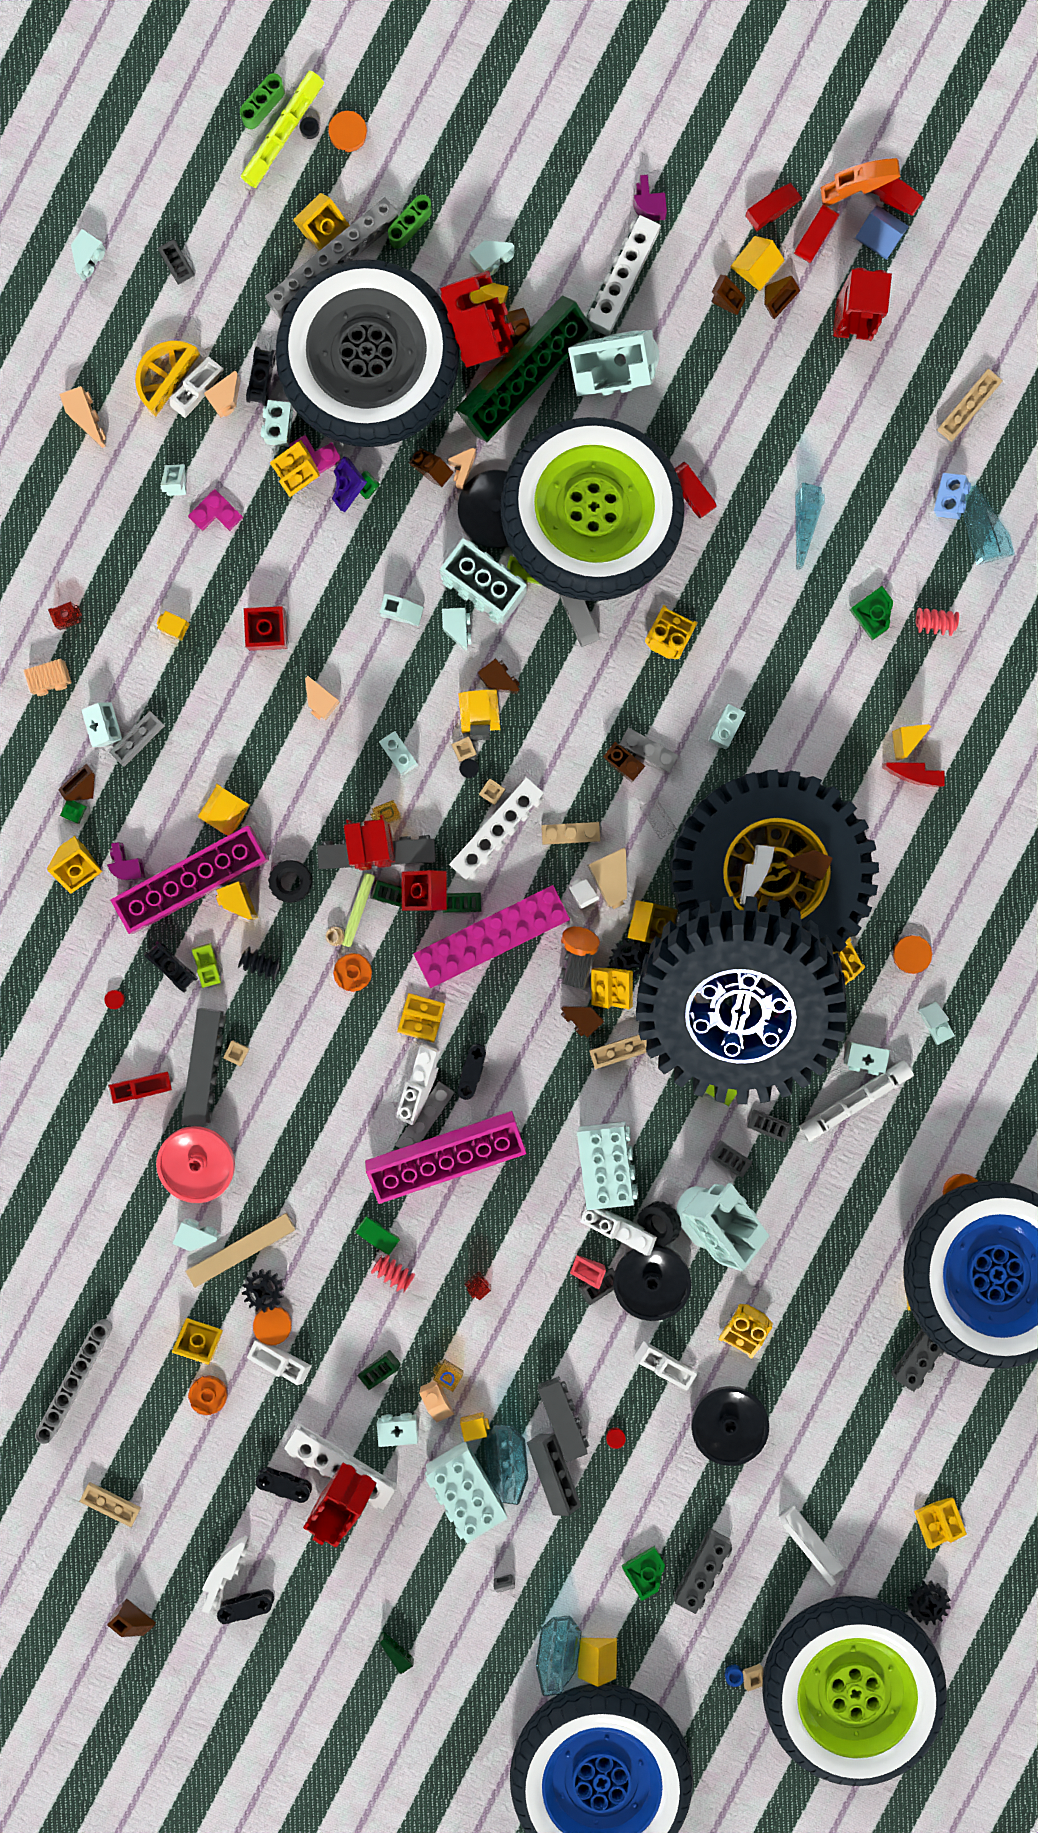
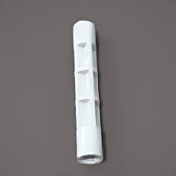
[799,1060,914,1142]

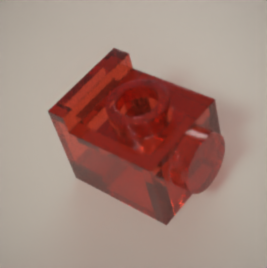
[48,601,82,631]
[464,1271,492,1301]

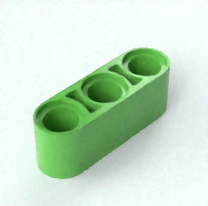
[240,73,285,129]
[388,195,432,249]

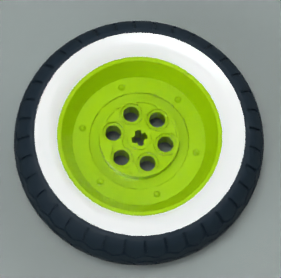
[501,417,684,601]
[762,1596,947,1786]

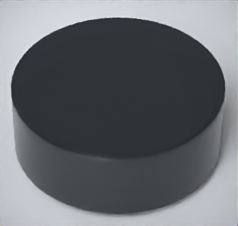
[300,117,320,139]
[459,759,479,779]

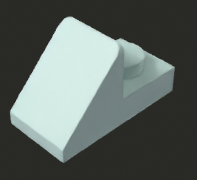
[161,464,186,496]
[918,1001,955,1045]

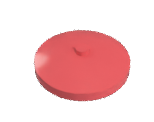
[156,1126,235,1203]

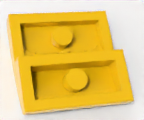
[270,440,320,497]
[591,968,633,1010]
[397,993,445,1043]
[914,1497,967,1549]

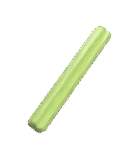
[342,873,375,947]

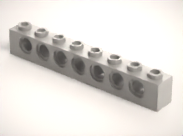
[265,197,398,320]

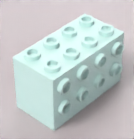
[439,538,527,625]
[577,1122,638,1210]
[425,1441,507,1543]

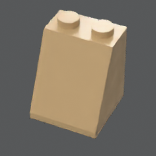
[587,848,627,909]

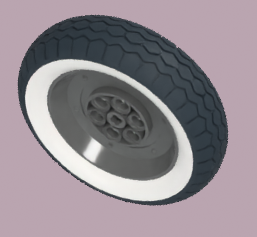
[276,260,459,447]

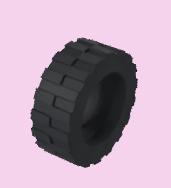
[268,860,313,903]
[637,1201,682,1247]

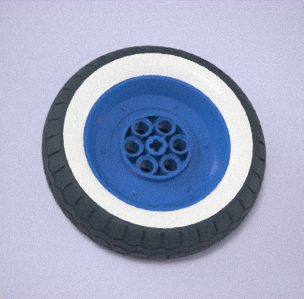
[903,1181,1038,1369]
[510,1684,693,1833]

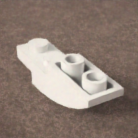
[396,1044,440,1125]
[580,1207,657,1256]
[202,1536,249,1613]

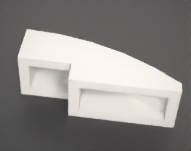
[170,357,223,418]
[740,845,775,904]
[247,1340,311,1385]
[634,1341,697,1390]

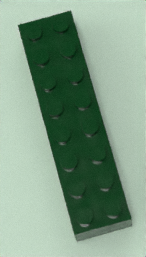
[455,295,593,443]

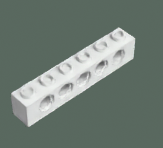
[587,215,661,336]
[449,778,544,880]
[284,1423,397,1510]

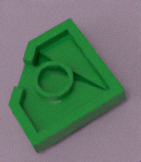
[850,586,893,640]
[622,1545,665,1601]

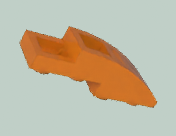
[820,158,901,207]

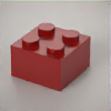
[243,606,288,651]
[402,870,447,911]

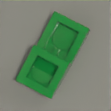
[355,1216,400,1255]

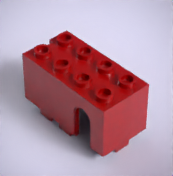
[833,268,892,342]
[440,270,515,368]
[344,814,395,871]
[303,1462,377,1547]

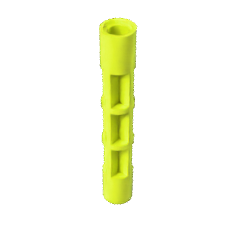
[240,71,324,188]

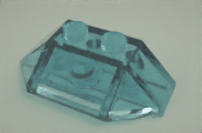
[485,1424,528,1505]
[536,1616,582,1696]

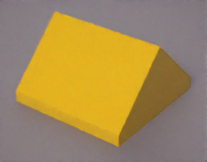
[730,236,784,291]
[892,724,932,761]
[172,1318,223,1365]
[578,1638,617,1687]

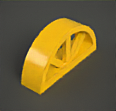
[135,341,200,417]

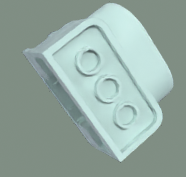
[568,330,659,396]
[676,1183,769,1271]

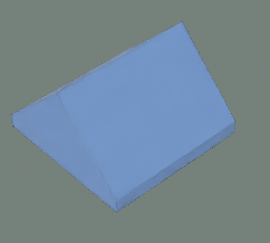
[855,205,909,260]

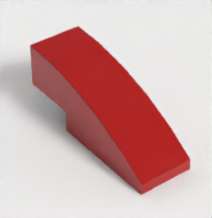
[870,178,924,216]
[745,183,802,231]
[882,762,945,788]
[108,1071,172,1104]

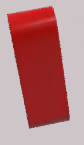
[794,204,840,263]
[674,462,717,519]

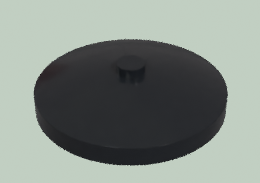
[458,470,509,549]
[613,1245,691,1321]
[691,1386,769,1466]

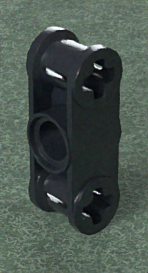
[246,346,276,406]
[144,940,198,993]
[458,1044,486,1100]
[256,1467,312,1503]
[217,1589,275,1624]

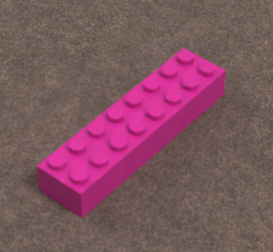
[110,825,270,934]
[413,885,570,988]
[365,1111,526,1204]

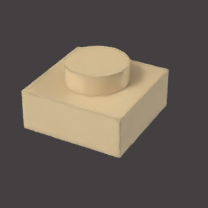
[451,737,477,763]
[479,779,506,805]
[223,1040,250,1067]
[743,1664,764,1692]

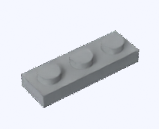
[109,711,165,767]
[619,728,679,773]

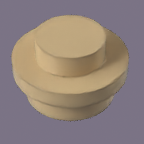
[326,927,344,946]

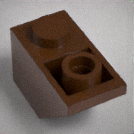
[506,308,530,346]
[409,448,454,487]
[477,658,520,694]
[603,742,645,783]
[783,850,833,882]
[560,1006,604,1038]
[107,1599,156,1637]

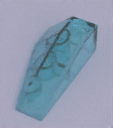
[795,483,825,570]
[963,485,1015,565]

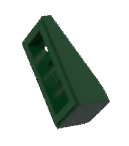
[370,880,402,908]
[442,893,481,913]
[357,1350,401,1390]
[380,1632,414,1674]

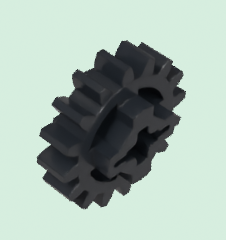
[609,939,649,980]
[242,1269,285,1313]
[907,1580,951,1625]

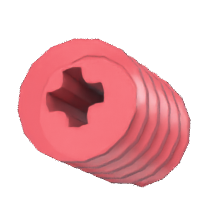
[915,608,959,636]
[371,1254,415,1293]

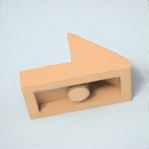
[447,448,476,490]

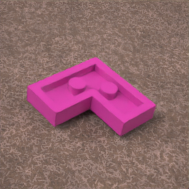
[289,435,342,474]
[188,489,243,531]

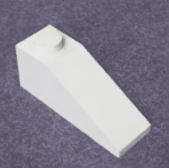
[569,878,599,909]

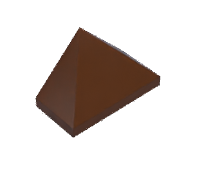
[764,276,801,319]
[58,764,95,801]

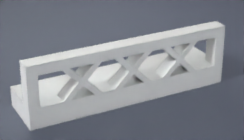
[779,1506,843,1586]

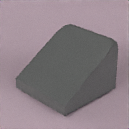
[470,725,490,741]
[493,1574,515,1593]

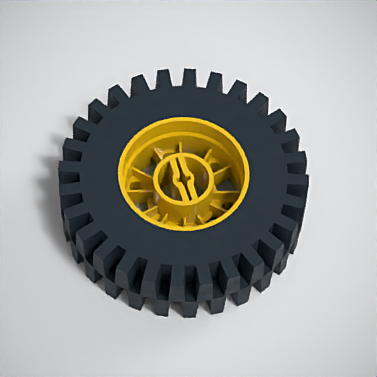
[669,769,879,952]

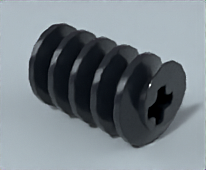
[238,946,281,982]

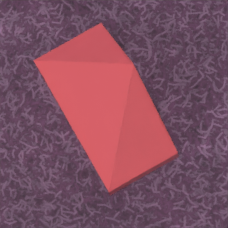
[570,1255,606,1289]

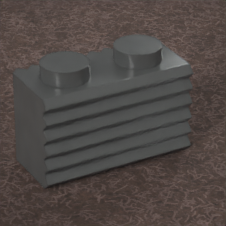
[559,951,595,990]

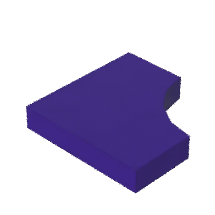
[332,456,367,512]

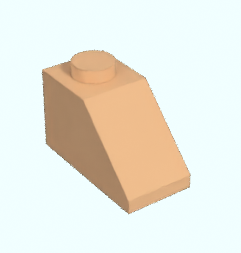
[204,371,241,418]
[305,676,340,720]
[419,1379,454,1423]

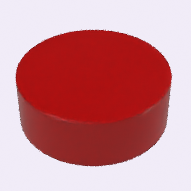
[104,990,125,1009]
[606,1427,626,1449]

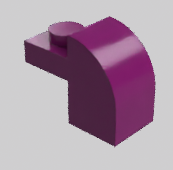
[633,174,667,221]
[107,842,146,880]

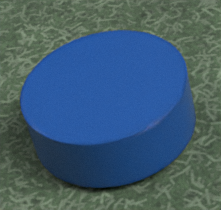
[725,1665,744,1687]

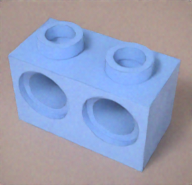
[934,473,971,519]

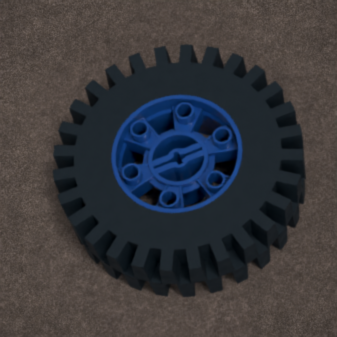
[636,896,847,1104]

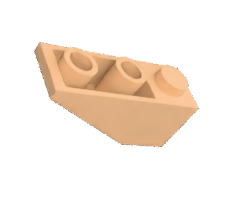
[59,386,106,448]

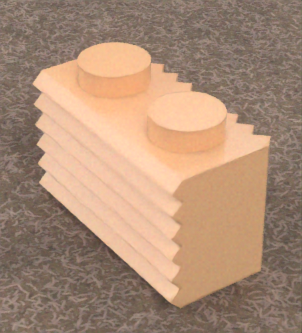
[24,659,72,696]

